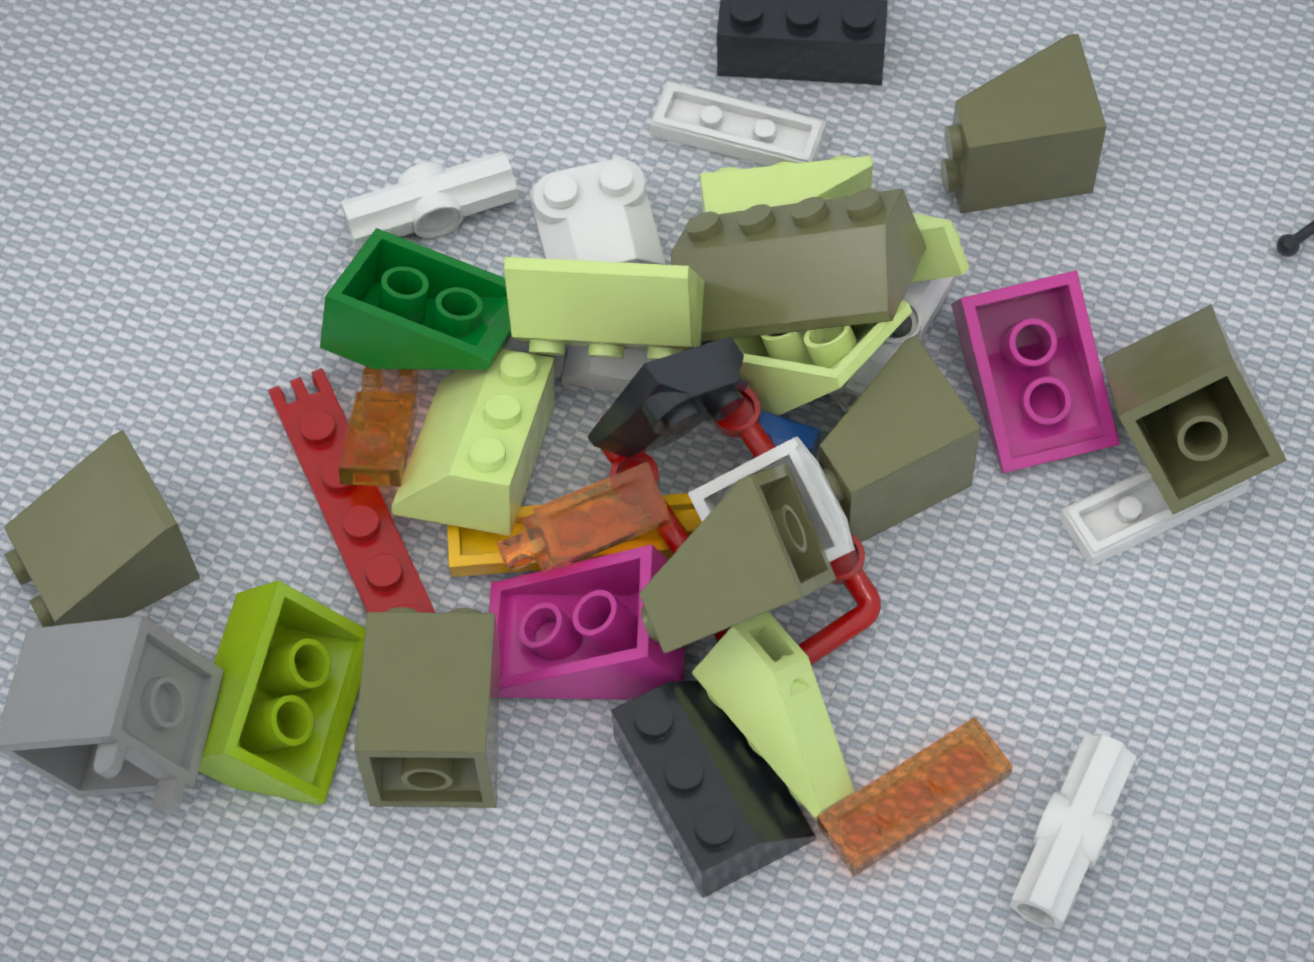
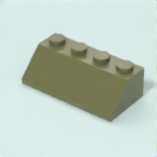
[671,188,926,342]

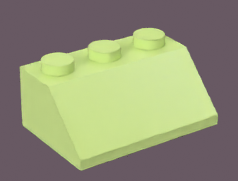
[504,257,705,361]
[391,349,555,536]

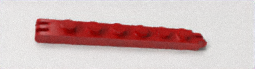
[267,368,436,613]

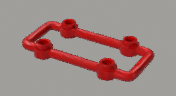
[599,387,881,666]

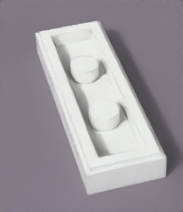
[650,81,827,166]
[1059,469,1250,567]

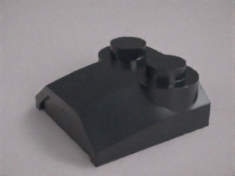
[587,337,748,458]

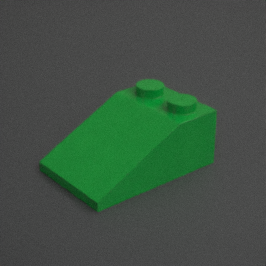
[320,228,512,370]

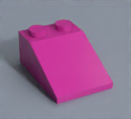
[951,270,1120,473]
[489,545,685,700]

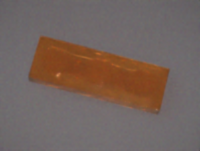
[817,717,1013,877]

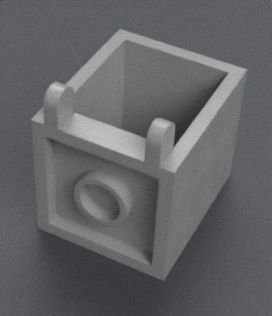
[0,615,224,814]

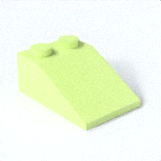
[733,301,912,417]

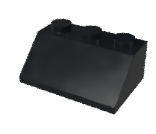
[717,0,888,85]
[611,681,816,898]

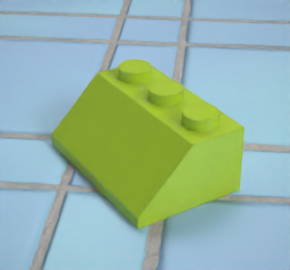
[199,580,366,805]

